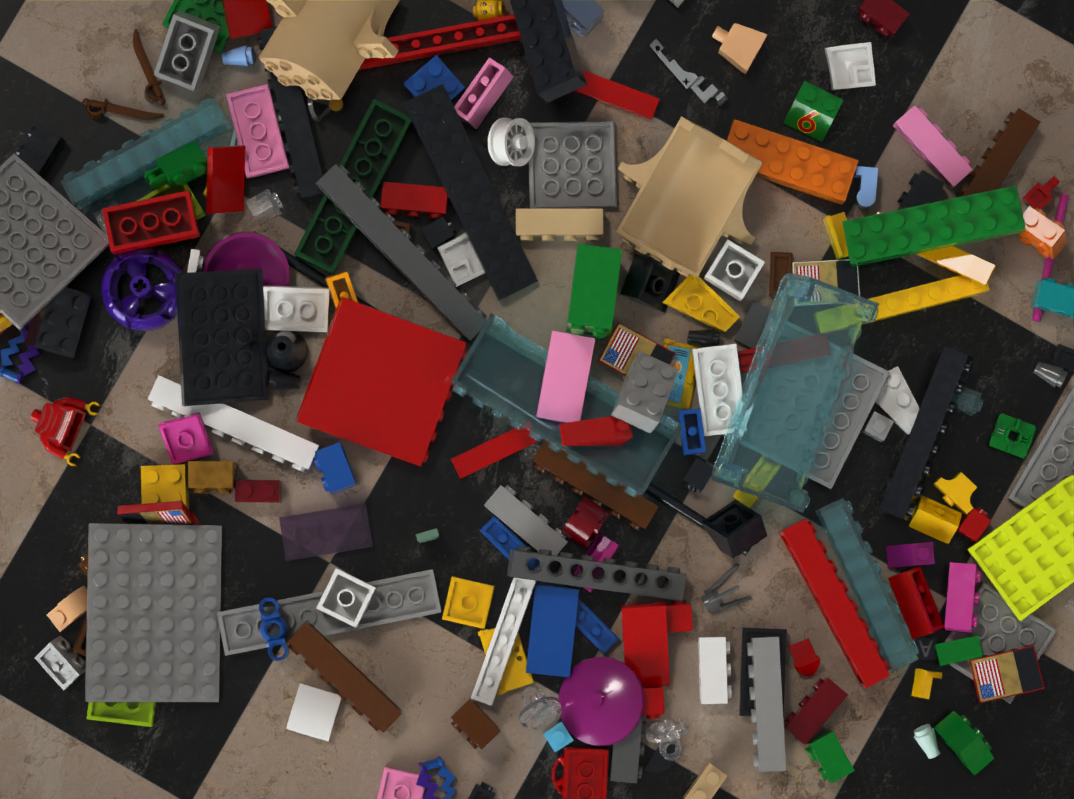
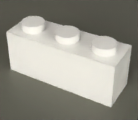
[698,637,732,704]

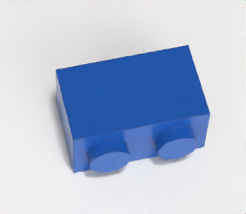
[677,408,706,456]

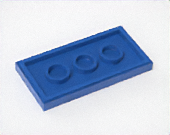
[526,585,579,677]

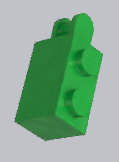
[144,141,207,190]

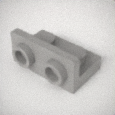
[35,636,86,690]

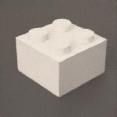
[703,239,765,302]
[316,568,377,628]

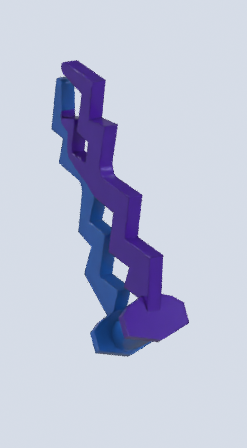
[0,320,40,384]
[416,756,456,799]

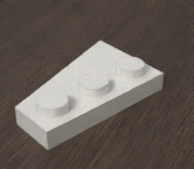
[875,366,920,435]

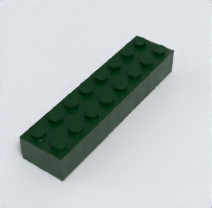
[294,99,412,275]

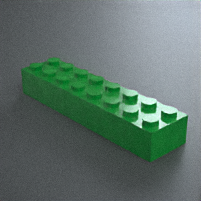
[842,185,1026,267]

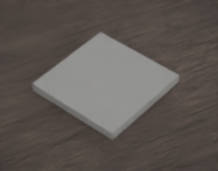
[529,121,617,209]
[944,582,1057,704]

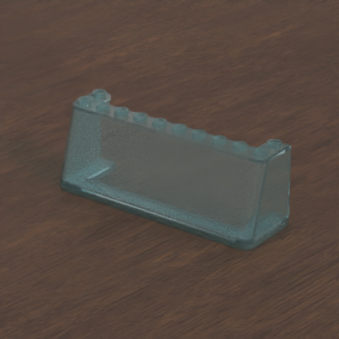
[712,273,879,513]
[451,313,683,498]

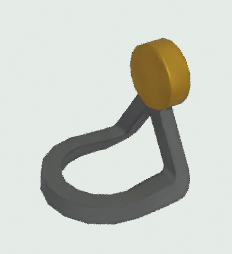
[307,97,344,123]

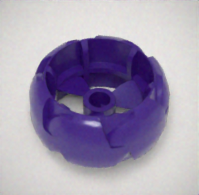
[101,248,182,331]

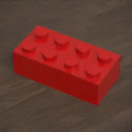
[102,190,201,255]

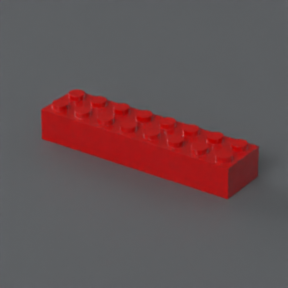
[778,518,890,688]

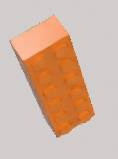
[727,119,859,205]

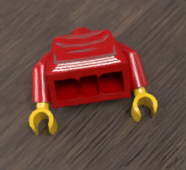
[31,397,100,466]

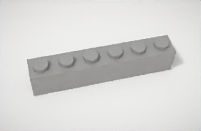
[747,637,786,772]

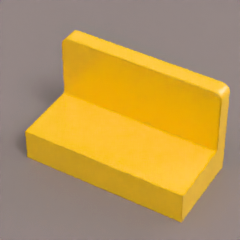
[823,212,849,260]
[909,496,962,544]

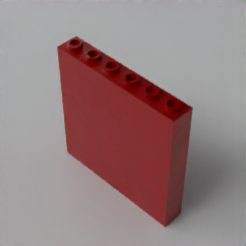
[295,296,468,466]

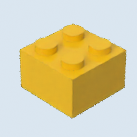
[141,464,189,509]

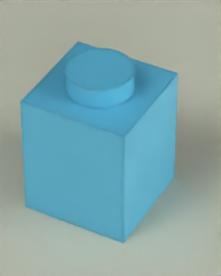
[543,721,574,752]

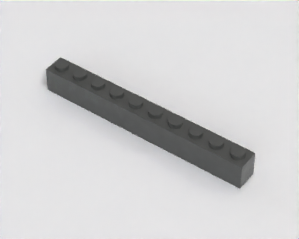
[315,164,488,341]

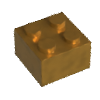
[188,461,237,494]

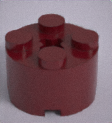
[561,496,610,550]

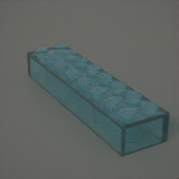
[60,98,232,210]
[815,498,919,671]

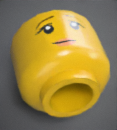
[473,0,506,21]

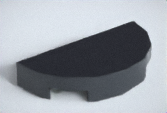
[644,732,678,773]

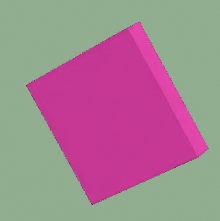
[158,412,214,465]

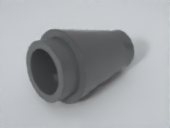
[1034,362,1068,388]

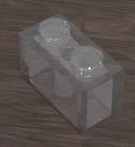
[245,189,283,226]

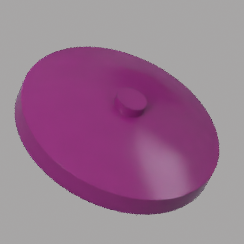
[202,231,290,286]
[558,657,645,746]

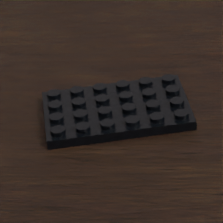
[176,268,268,406]

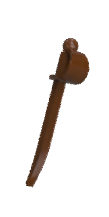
[133,29,166,105]
[82,98,164,120]

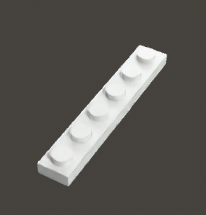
[471,578,536,706]

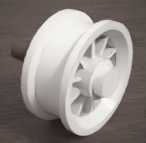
[482,118,535,166]

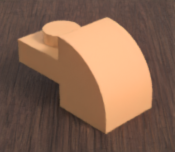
[47,586,87,632]

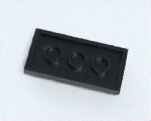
[739,627,787,718]

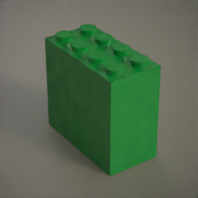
[566,244,622,340]

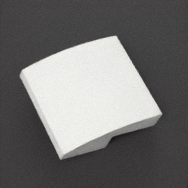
[286,683,342,741]

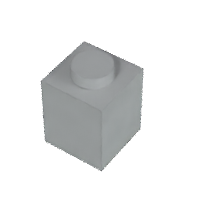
[862,411,894,442]

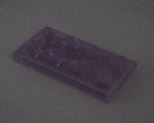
[279,503,373,561]

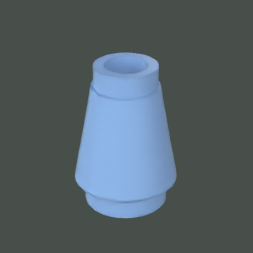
[222,45,256,67]

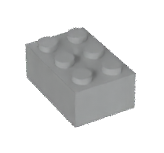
[154,11,220,91]
[611,351,679,434]

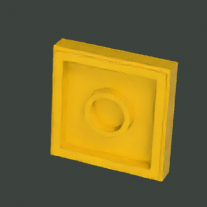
[442,576,495,629]

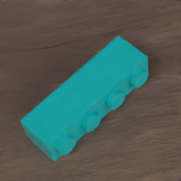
[1030,277,1074,319]

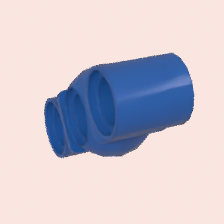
[259,598,289,661]

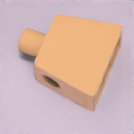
[712,23,767,74]

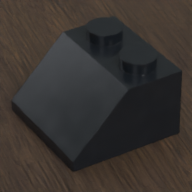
[620,254,680,313]
[701,499,767,559]

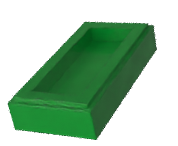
[934,635,983,666]

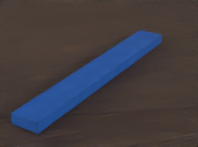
[480,515,619,654]

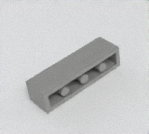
[484,485,568,555]

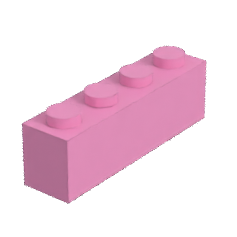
[893,105,973,190]

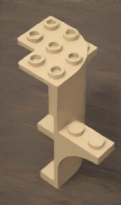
[259,0,400,100]
[616,116,763,277]

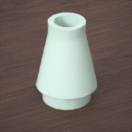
[914,724,940,759]

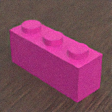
[945,562,981,633]

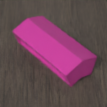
[573,533,619,593]

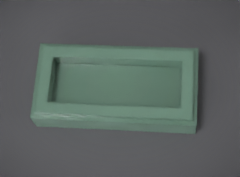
[416,528,440,544]

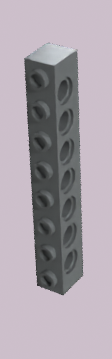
[507,546,686,601]

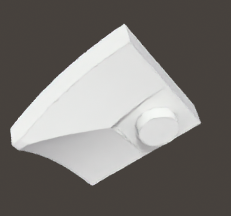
[825,42,876,90]
[437,232,484,287]

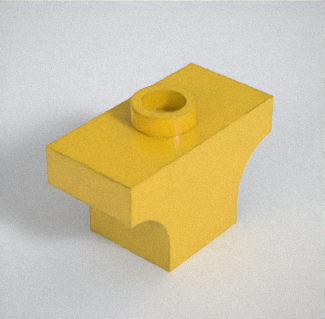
[932,472,977,515]

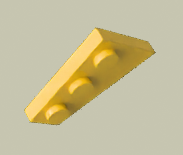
[663,274,740,333]

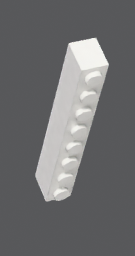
[148,375,320,472]

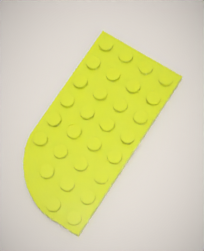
[967,474,1074,621]

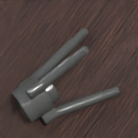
[701,564,752,613]

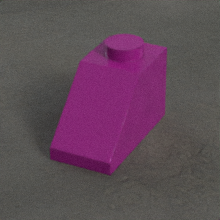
[886,542,935,568]

